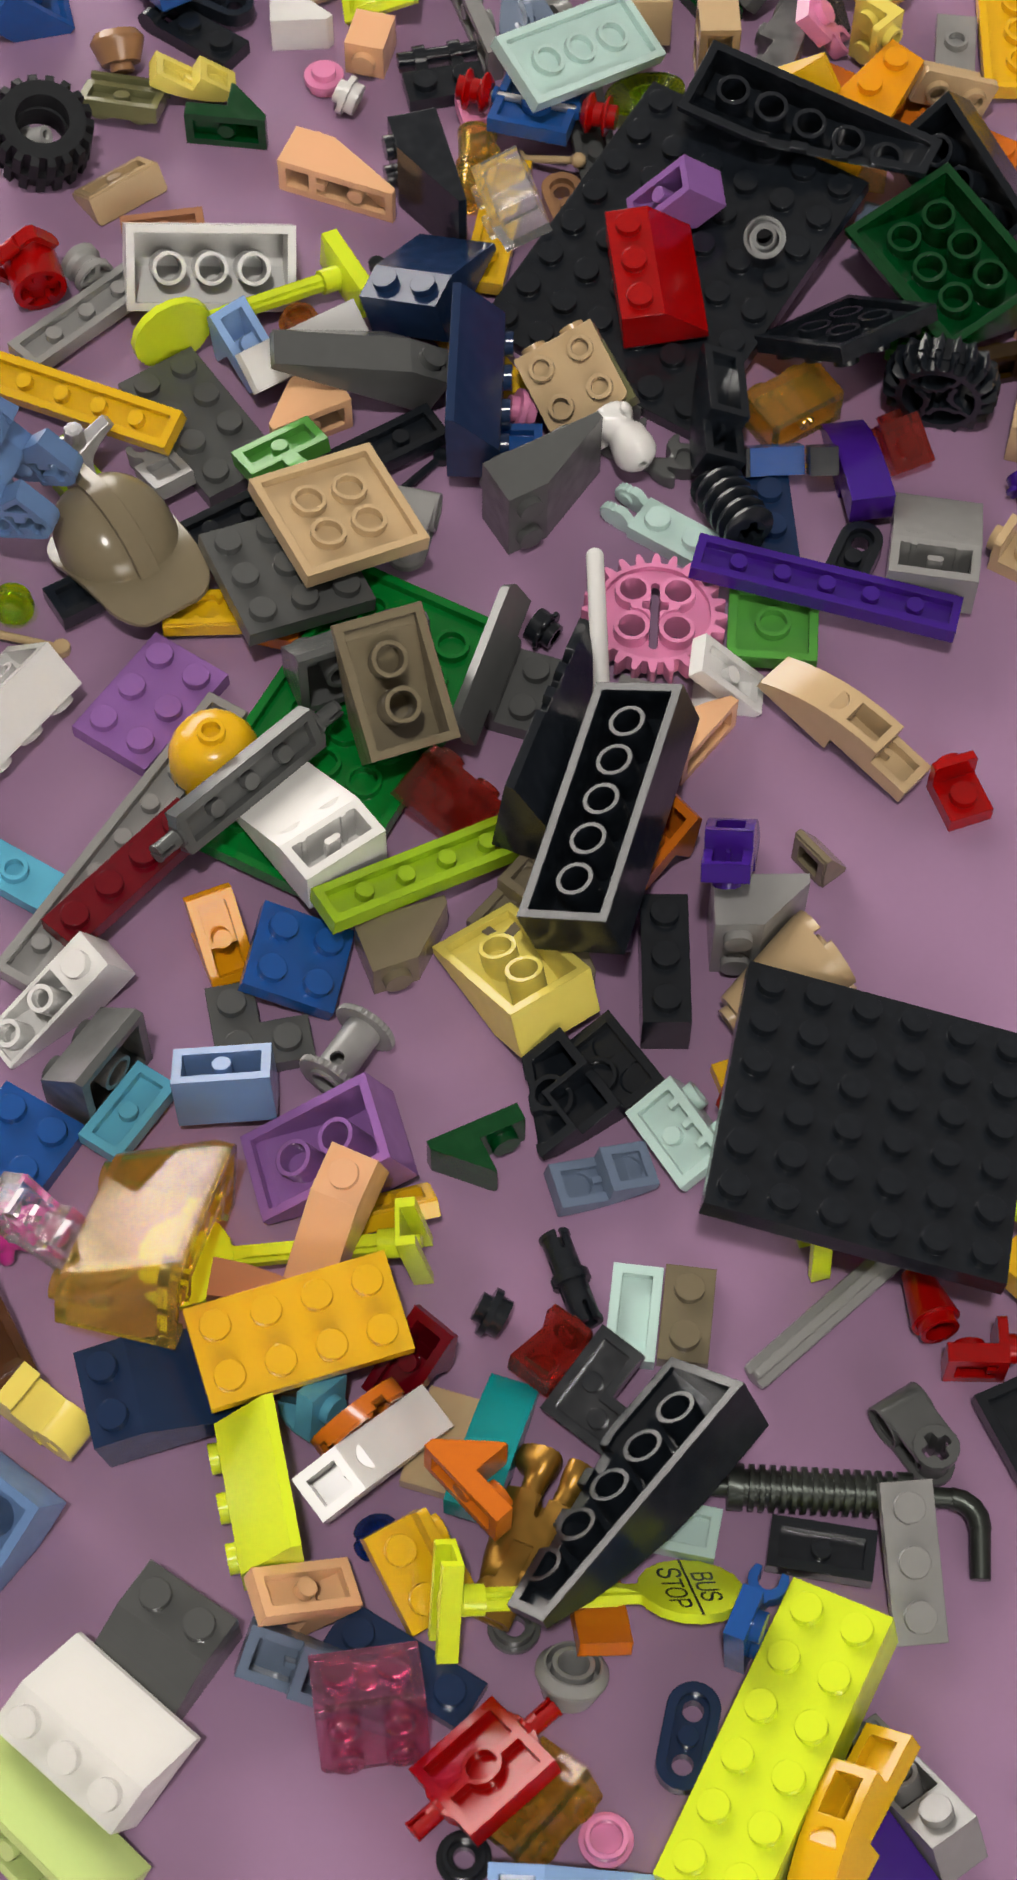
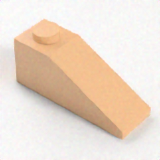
[277,126,396,223]
[283,1141,389,1278]

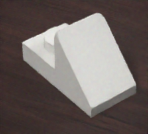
[688,633,765,717]

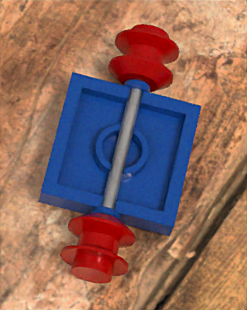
[455,68,620,146]

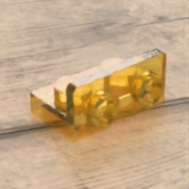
[488,1735,603,1864]

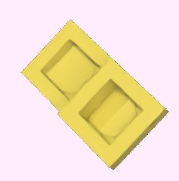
[149,50,236,102]

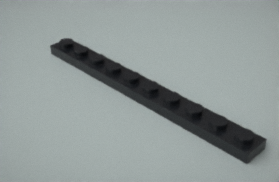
[42,403,446,630]

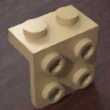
[513,319,628,432]

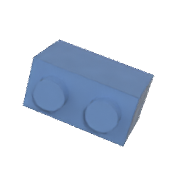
[170,1042,279,1126]

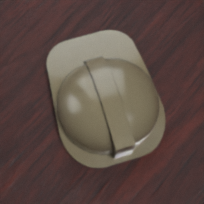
[47,463,211,627]

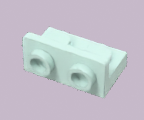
[625,1076,717,1192]

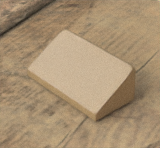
[72,156,167,226]

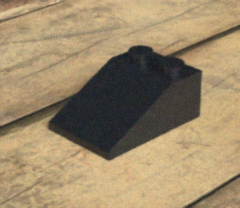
[382,108,467,240]

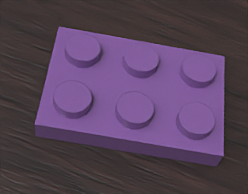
[72,632,230,776]

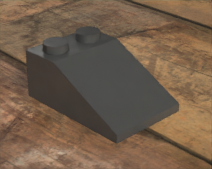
[482,411,603,555]
[94,1559,242,1720]

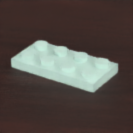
[490,0,667,113]

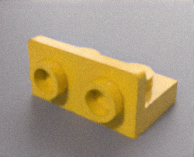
[360,1507,474,1637]

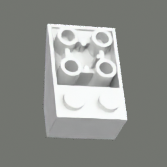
[236,762,387,909]

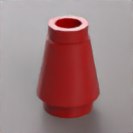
[901,1270,960,1343]

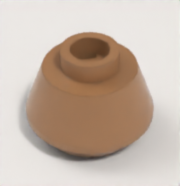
[90,26,144,75]

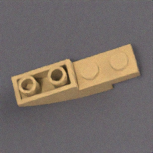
[757,657,931,802]

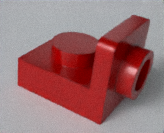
[926,750,994,832]
[941,1316,1017,1382]

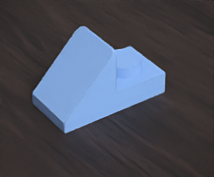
[207,295,269,394]

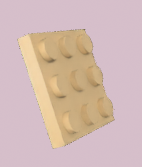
[248,442,430,588]

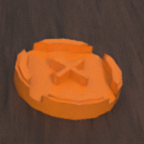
[310,1377,405,1456]

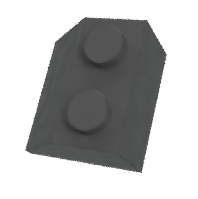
[40,1007,153,1125]

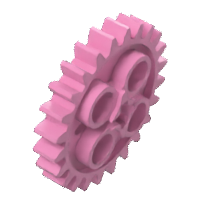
[581,553,728,684]

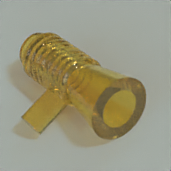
[455,121,501,214]

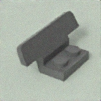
[453,584,562,746]

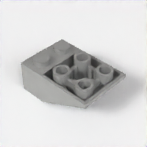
[885,492,983,614]

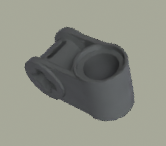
[868,1381,960,1487]

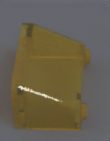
[48,1140,237,1350]

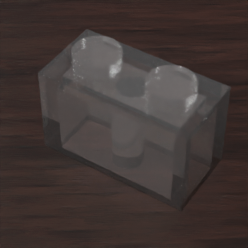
[470,145,552,252]

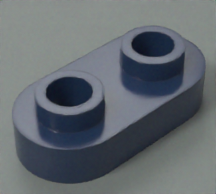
[655,1681,721,1795]

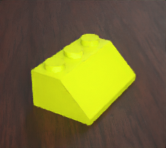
[207,1393,305,1591]

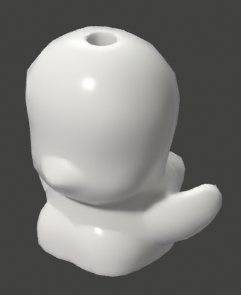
[596,401,656,473]

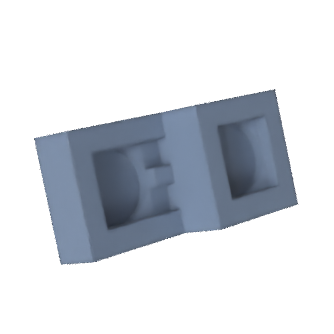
[543,1140,660,1217]

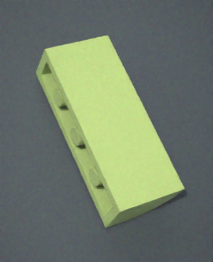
[0,1735,152,1880]

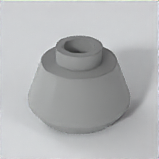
[535,1641,609,1714]

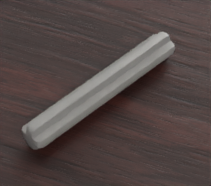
[744,1259,902,1389]

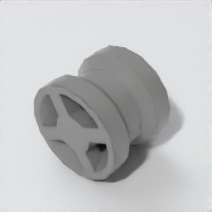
[61,242,114,292]

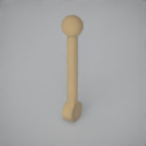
[510,149,587,169]
[0,630,71,658]

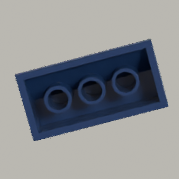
[445,282,514,477]

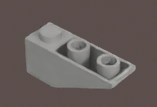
[845,1713,988,1880]

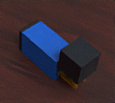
[742,443,839,477]

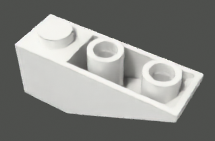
[0,931,136,1070]
[291,1384,454,1524]

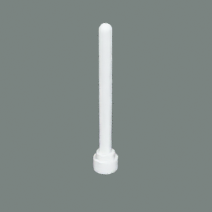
[586,547,610,690]

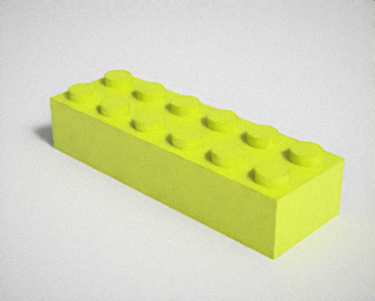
[653,1577,898,1880]

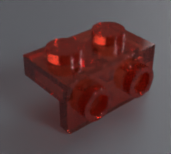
[390,745,501,837]

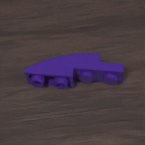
[701,817,760,890]

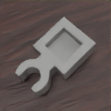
[126,446,196,500]

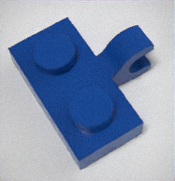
[723,1563,789,1675]

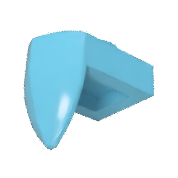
[278,1374,347,1444]

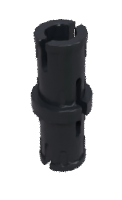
[539,1227,604,1332]

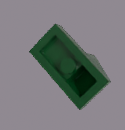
[184,83,268,150]
[426,1103,526,1191]

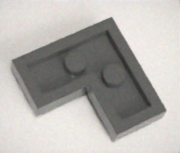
[204,982,316,1072]

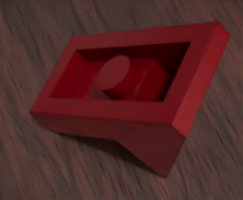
[361,1304,458,1401]

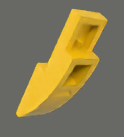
[787,1722,921,1880]

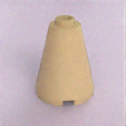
[718,910,857,1033]

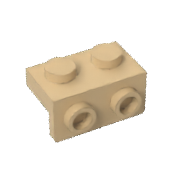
[908,60,999,117]

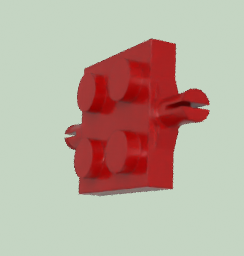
[404,1696,563,1847]

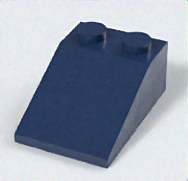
[359,234,496,343]
[73,1328,248,1468]

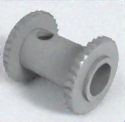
[299,1003,395,1093]

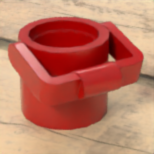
[0,225,68,310]

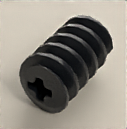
[690,465,774,547]

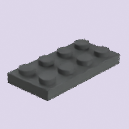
[118,346,265,507]

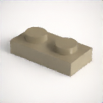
[656,1264,717,1369]

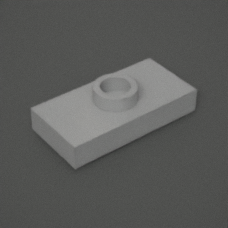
[934,14,977,71]

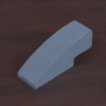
[234,1616,409,1733]

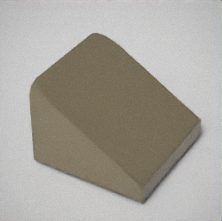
[791,829,846,888]

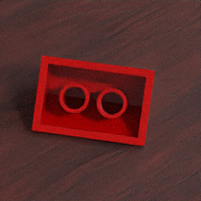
[605,206,709,349]

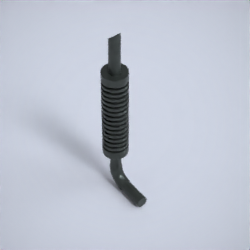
[711,1463,992,1582]

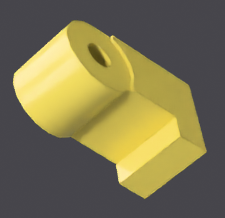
[0,1361,91,1462]

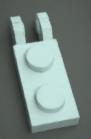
[599,482,719,568]

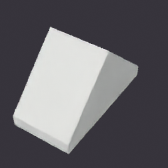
[269,0,334,51]

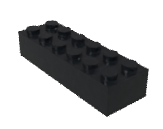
[516,682,700,955]

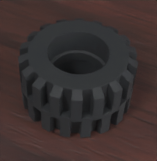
[0,74,94,192]

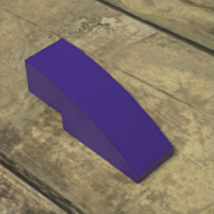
[820,419,896,522]

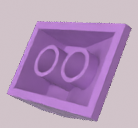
[240,1072,419,1225]

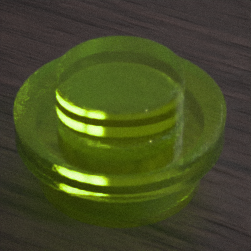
[0,582,35,625]

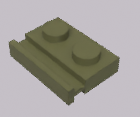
[80,70,171,125]

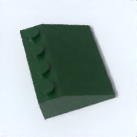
[844,162,1017,344]

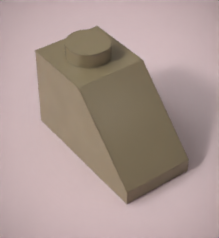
[354,895,448,995]

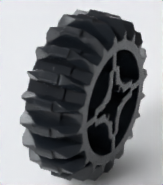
[882,333,1001,433]

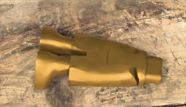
[474,1443,593,1632]

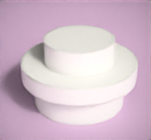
[331,75,366,116]

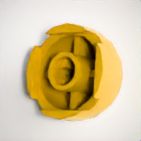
[168,708,257,795]

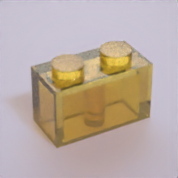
[745,362,845,445]

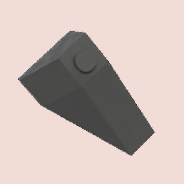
[269,330,448,410]

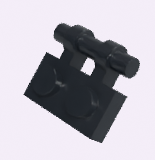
[396,39,484,112]

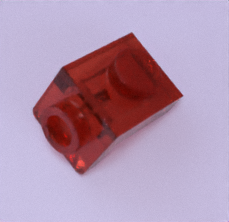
[871,409,935,477]
[507,1304,593,1398]

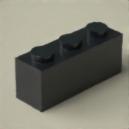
[637,894,692,1049]

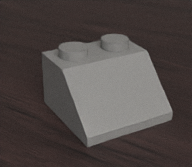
[706,873,811,975]

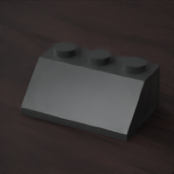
[281,608,430,712]

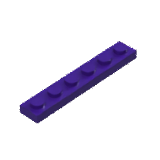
[688,533,964,643]

